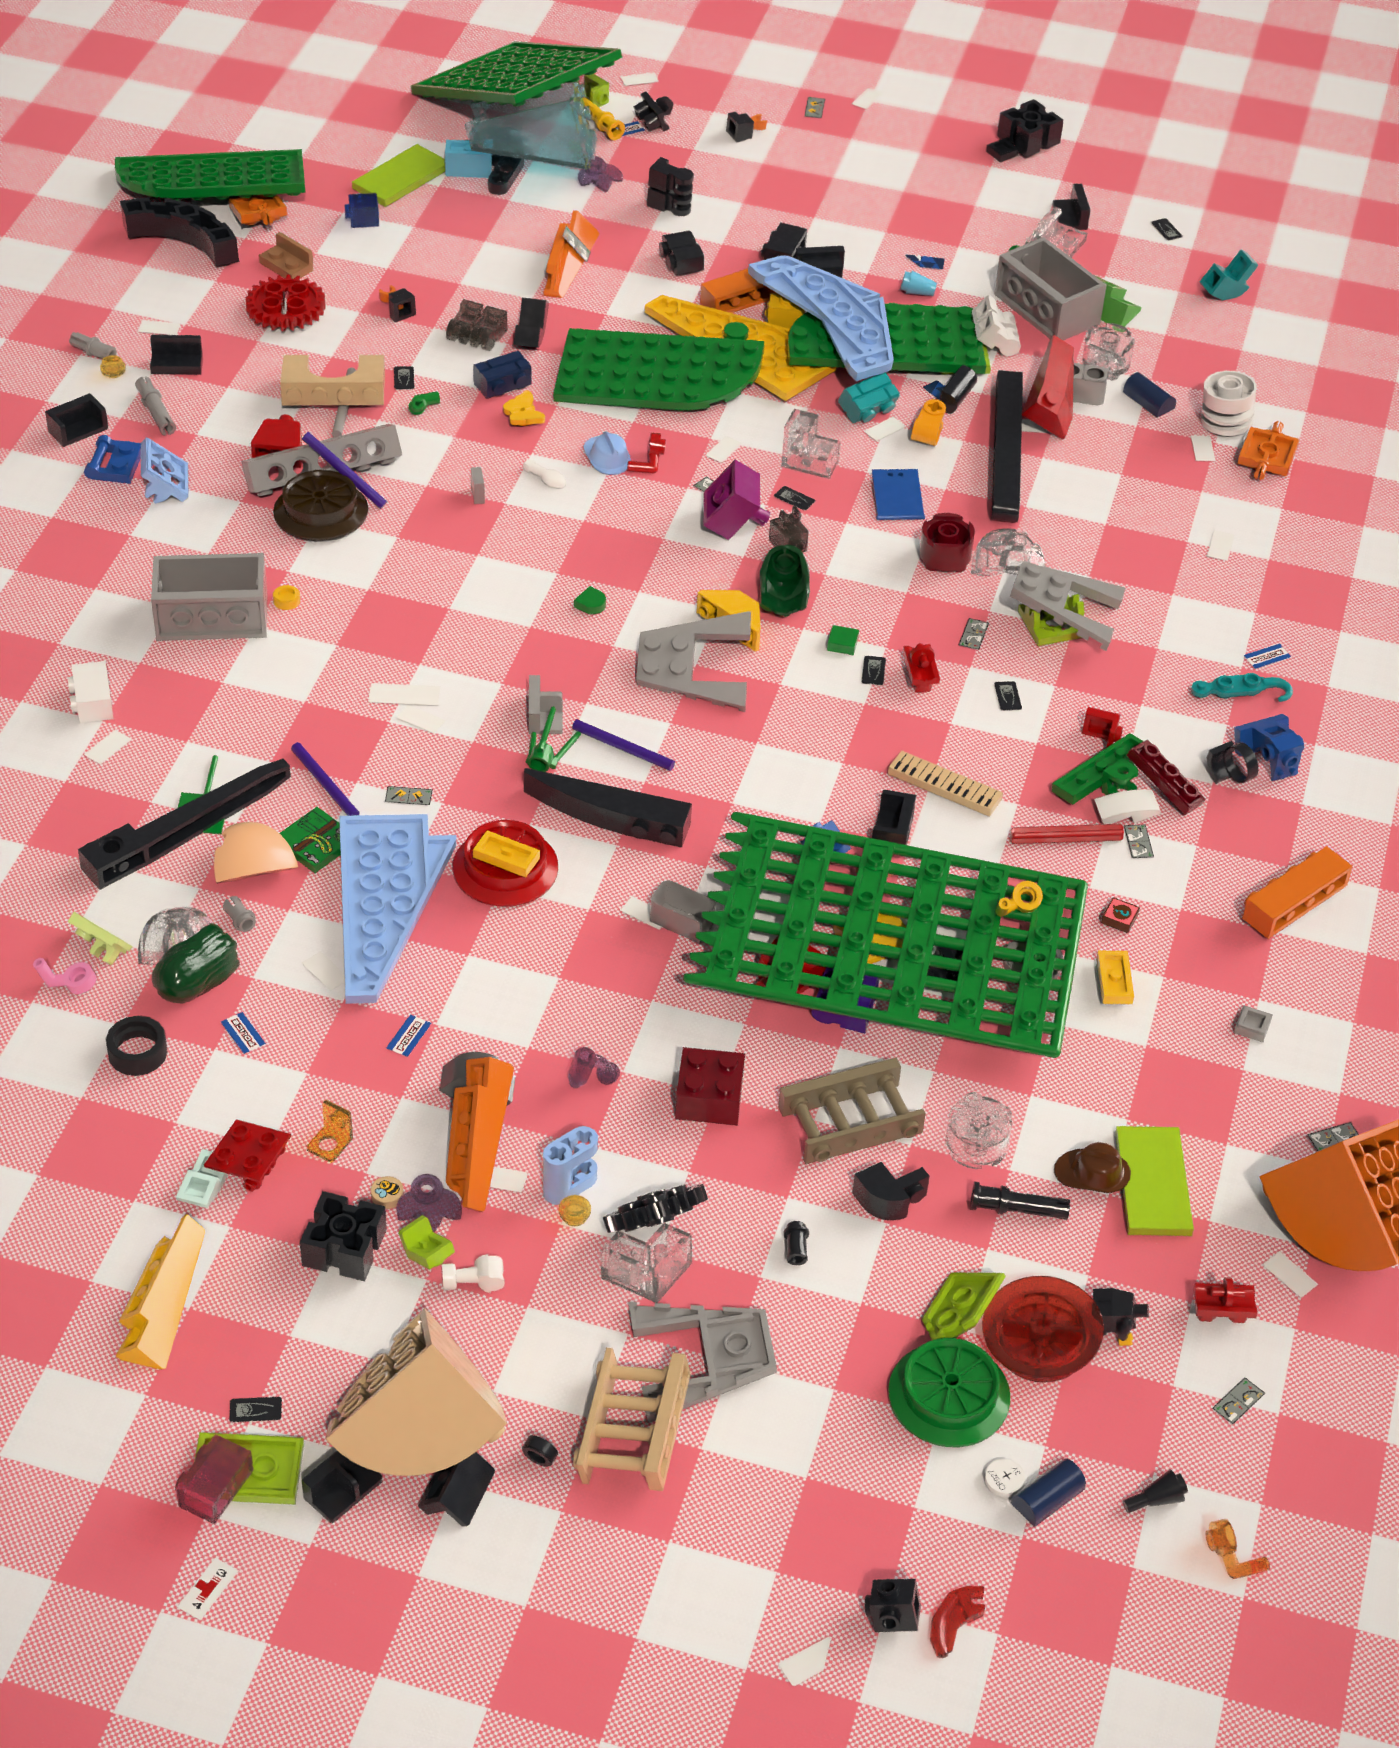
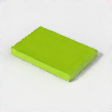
[189,1432,304,1505]

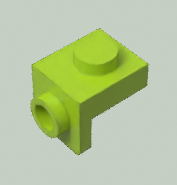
[399,1215,455,1270]

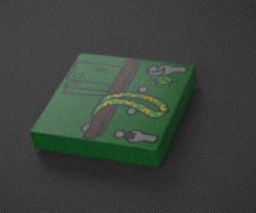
[279,807,341,873]

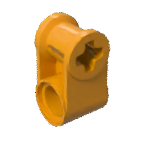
[911,399,946,446]

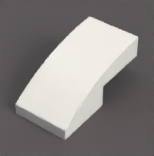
[1094,789,1161,824]

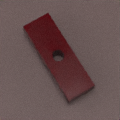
[1127,740,1206,815]

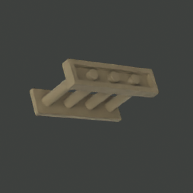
[778,1057,926,1164]

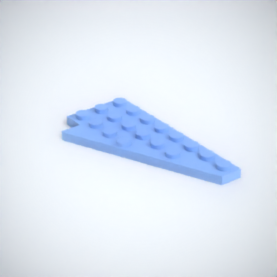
[340,814,456,1004]

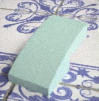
[176,1149,228,1208]

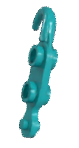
[1191,673,1293,702]

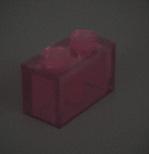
[175,1434,253,1525]

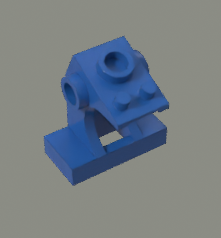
[1234,714,1304,781]

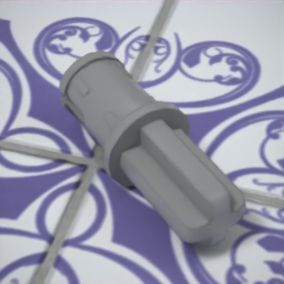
[69,332,117,362]

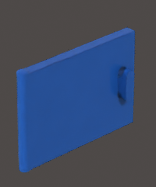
[872,469,925,520]

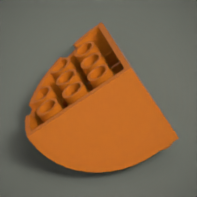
[1259,1119,1399,1271]

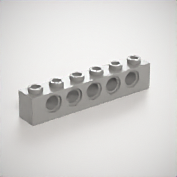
[241,424,402,496]

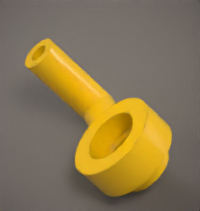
[995,881,1043,917]

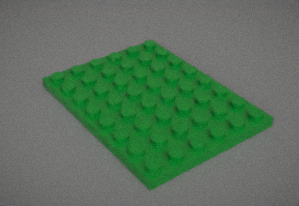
[410,41,623,107]

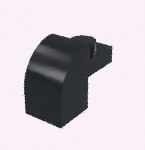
[852,1161,930,1220]

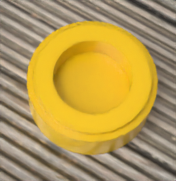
[273,585,300,610]

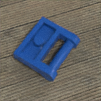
[84,435,141,484]

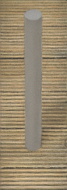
[332,368,356,437]

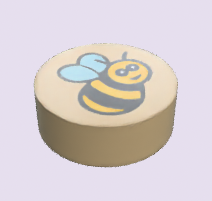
[371,1176,404,1209]

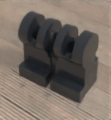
[647,157,694,216]

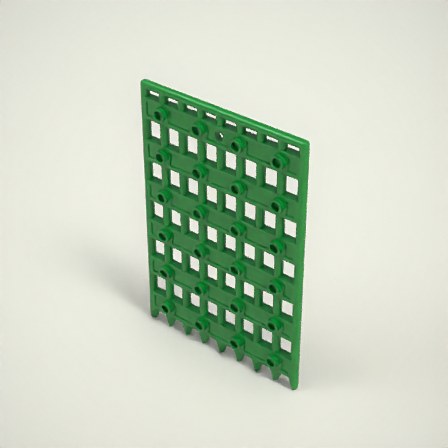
[683,812,1088,1058]

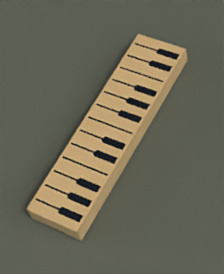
[888,750,1003,817]

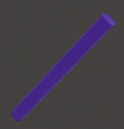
[302,431,388,509]
[572,719,675,771]
[291,742,360,816]

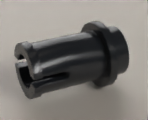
[783,1221,810,1265]

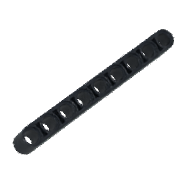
[991,370,1023,522]

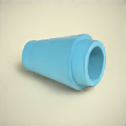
[900,270,937,296]

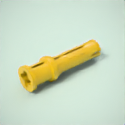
[574,94,625,140]

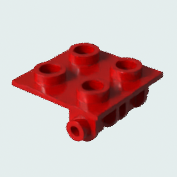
[204,1119,291,1192]

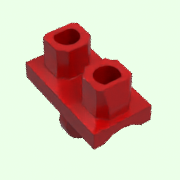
[903,643,940,693]
[1193,1277,1258,1323]

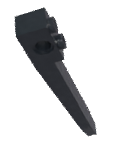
[78,759,291,890]

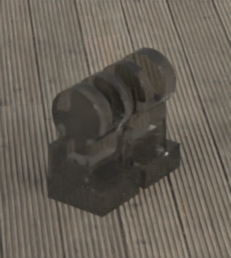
[446,299,508,351]

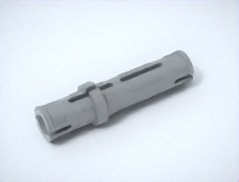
[135,376,176,436]

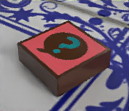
[1101,897,1140,933]

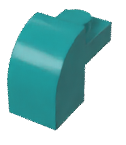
[1200,249,1259,300]

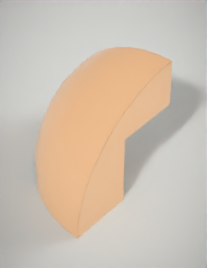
[214,822,298,883]

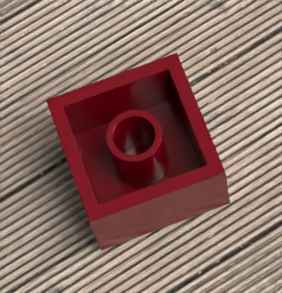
[675,1047,745,1126]

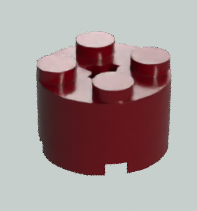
[919,513,975,572]

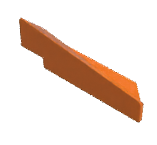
[446,1057,514,1212]

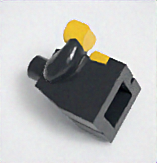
[1092,1288,1149,1346]

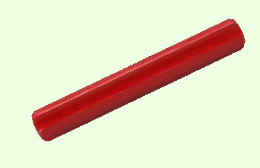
[1010,824,1124,844]

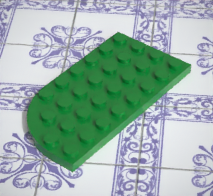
[115,149,306,201]
[787,303,986,374]
[553,328,765,410]

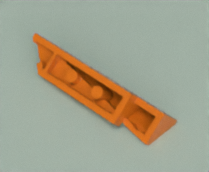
[544,210,599,298]

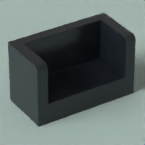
[45,393,108,447]
[872,790,917,845]

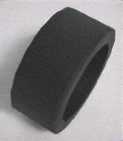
[106,1016,168,1076]

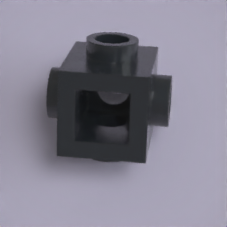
[865,1579,921,1632]

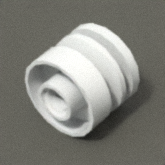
[1201,371,1257,436]

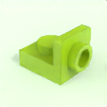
[584,74,609,107]

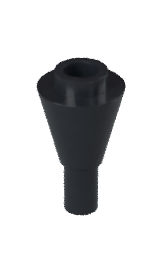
[1123,1469,1188,1514]

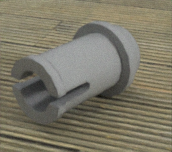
[223,896,256,932]

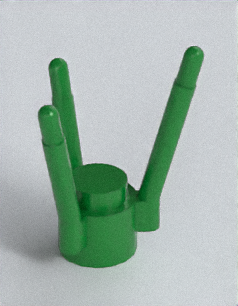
[526,706,581,772]

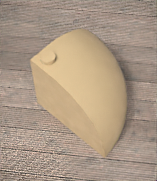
[326,1308,507,1476]

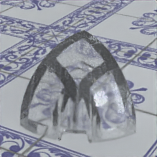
[971,528,1046,577]
[138,907,214,965]

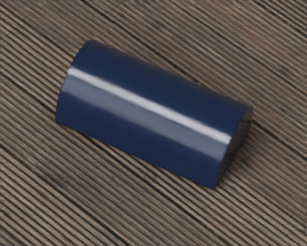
[1123,372,1176,417]
[1011,1458,1086,1527]

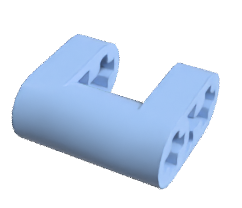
[543,1126,598,1205]

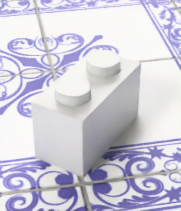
[67,661,114,724]

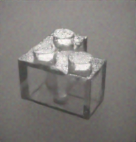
[781,409,841,479]
[600,1223,692,1303]

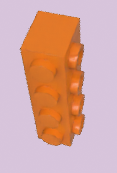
[1242,846,1353,939]

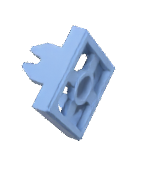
[140,437,188,503]

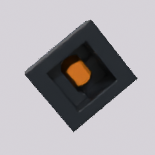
[726,111,767,142]
[379,285,416,322]

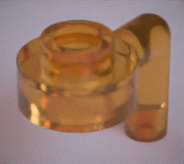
[1205,1518,1270,1579]

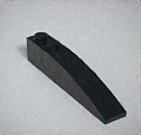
[524,768,692,847]

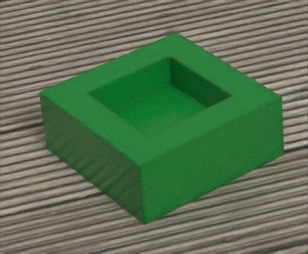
[827,625,859,655]

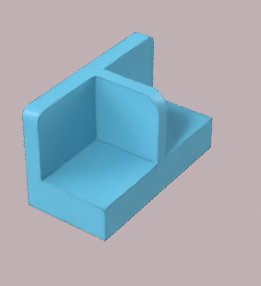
[445,140,493,178]

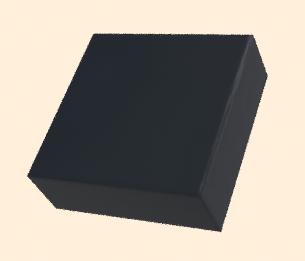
[986,138,1019,163]

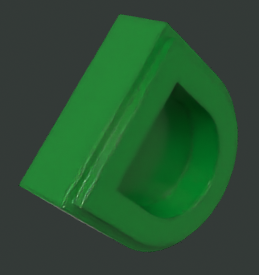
[574,586,606,614]

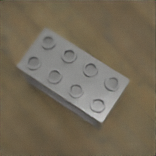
[994,237,1107,341]
[151,553,268,641]

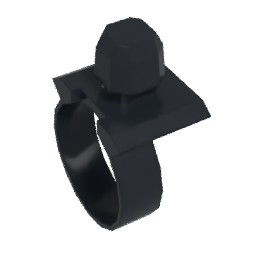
[1206,741,1259,784]

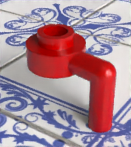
[627,433,666,473]

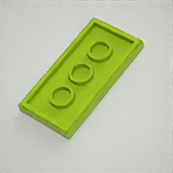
[352,144,445,207]
[1115,1126,1194,1236]

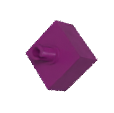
[703,459,770,540]

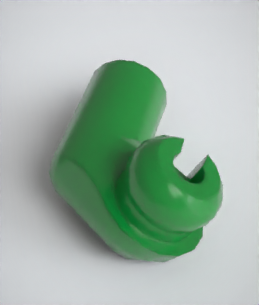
[409,391,440,415]

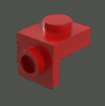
[1082,707,1123,748]

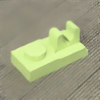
[68,912,133,965]

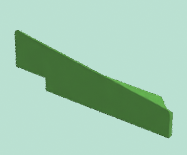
[1094,275,1142,331]

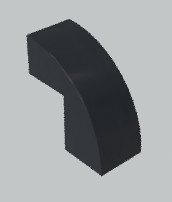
[514,297,549,347]

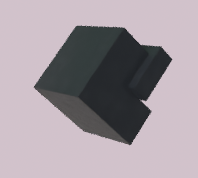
[795,246,845,278]

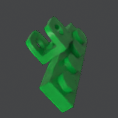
[1052,733,1144,805]

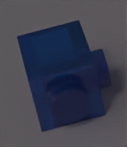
[344,193,379,228]

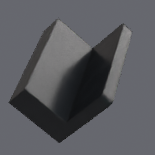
[1052,183,1091,230]
[150,335,203,375]
[418,1452,495,1527]

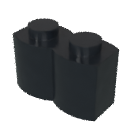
[659,230,704,275]

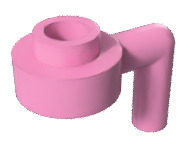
[33,958,96,994]

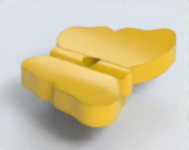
[503,390,545,426]

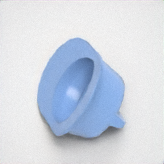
[584,431,631,475]

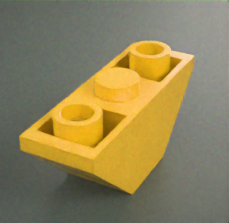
[697,590,761,652]

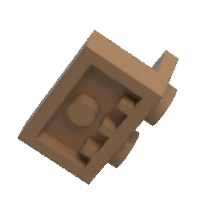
[259,232,314,279]

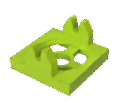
[1018,594,1084,646]

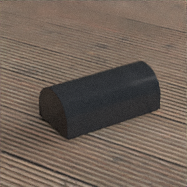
[939,365,977,414]

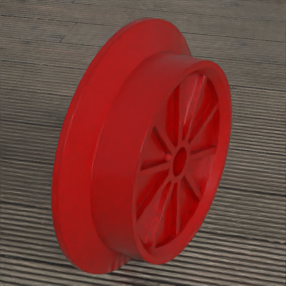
[453,820,558,907]

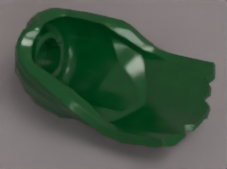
[759,545,810,617]
[152,923,240,1004]

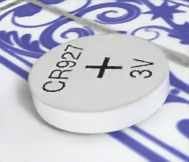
[985,1459,1025,1497]

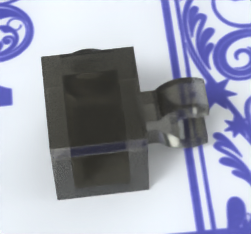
[769,506,809,553]

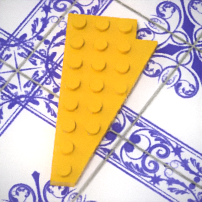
[645,295,837,401]

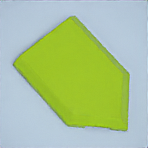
[922,1272,1006,1340]

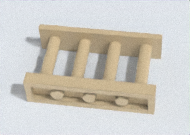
[573,1348,691,1491]

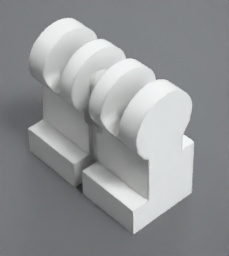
[972,295,1021,356]

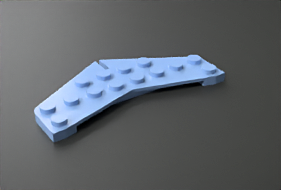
[748,256,893,381]

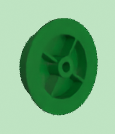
[888,1338,1011,1447]

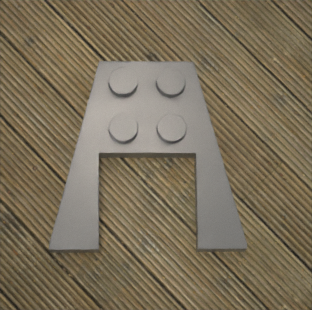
[1010,561,1126,651]
[636,611,752,712]
[628,1302,777,1423]

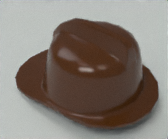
[1054,1142,1131,1193]

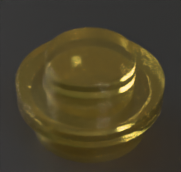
[100,355,126,378]
[559,1195,591,1226]

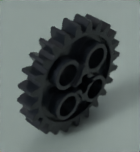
[603,1184,708,1233]

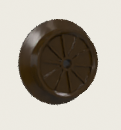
[273,470,368,540]

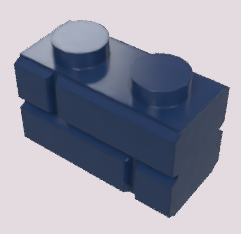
[473,350,532,399]

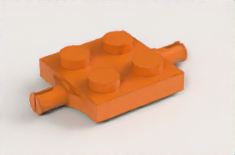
[228,195,288,225]
[1237,421,1300,480]

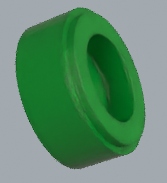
[724,322,749,340]

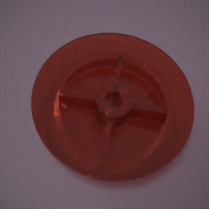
[982,1276,1104,1382]

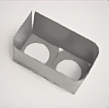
[1073,363,1108,406]
[650,880,716,944]

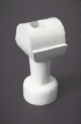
[442,1254,505,1293]

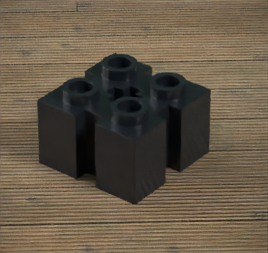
[997,99,1064,157]
[300,1191,387,1282]

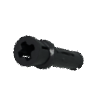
[970,1181,1070,1220]

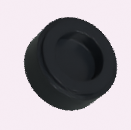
[522,1435,558,1467]

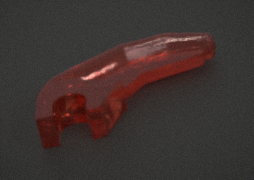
[930,1586,985,1659]

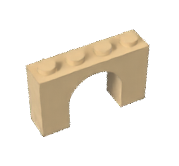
[280,355,385,405]

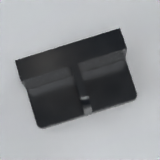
[301,1451,383,1523]

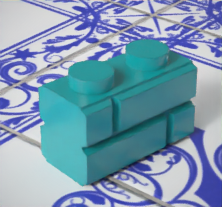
[838,373,900,423]

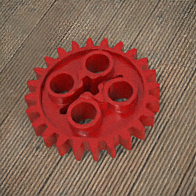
[245,274,326,332]

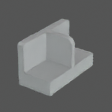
[529,675,563,734]

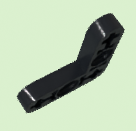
[469,140,524,195]

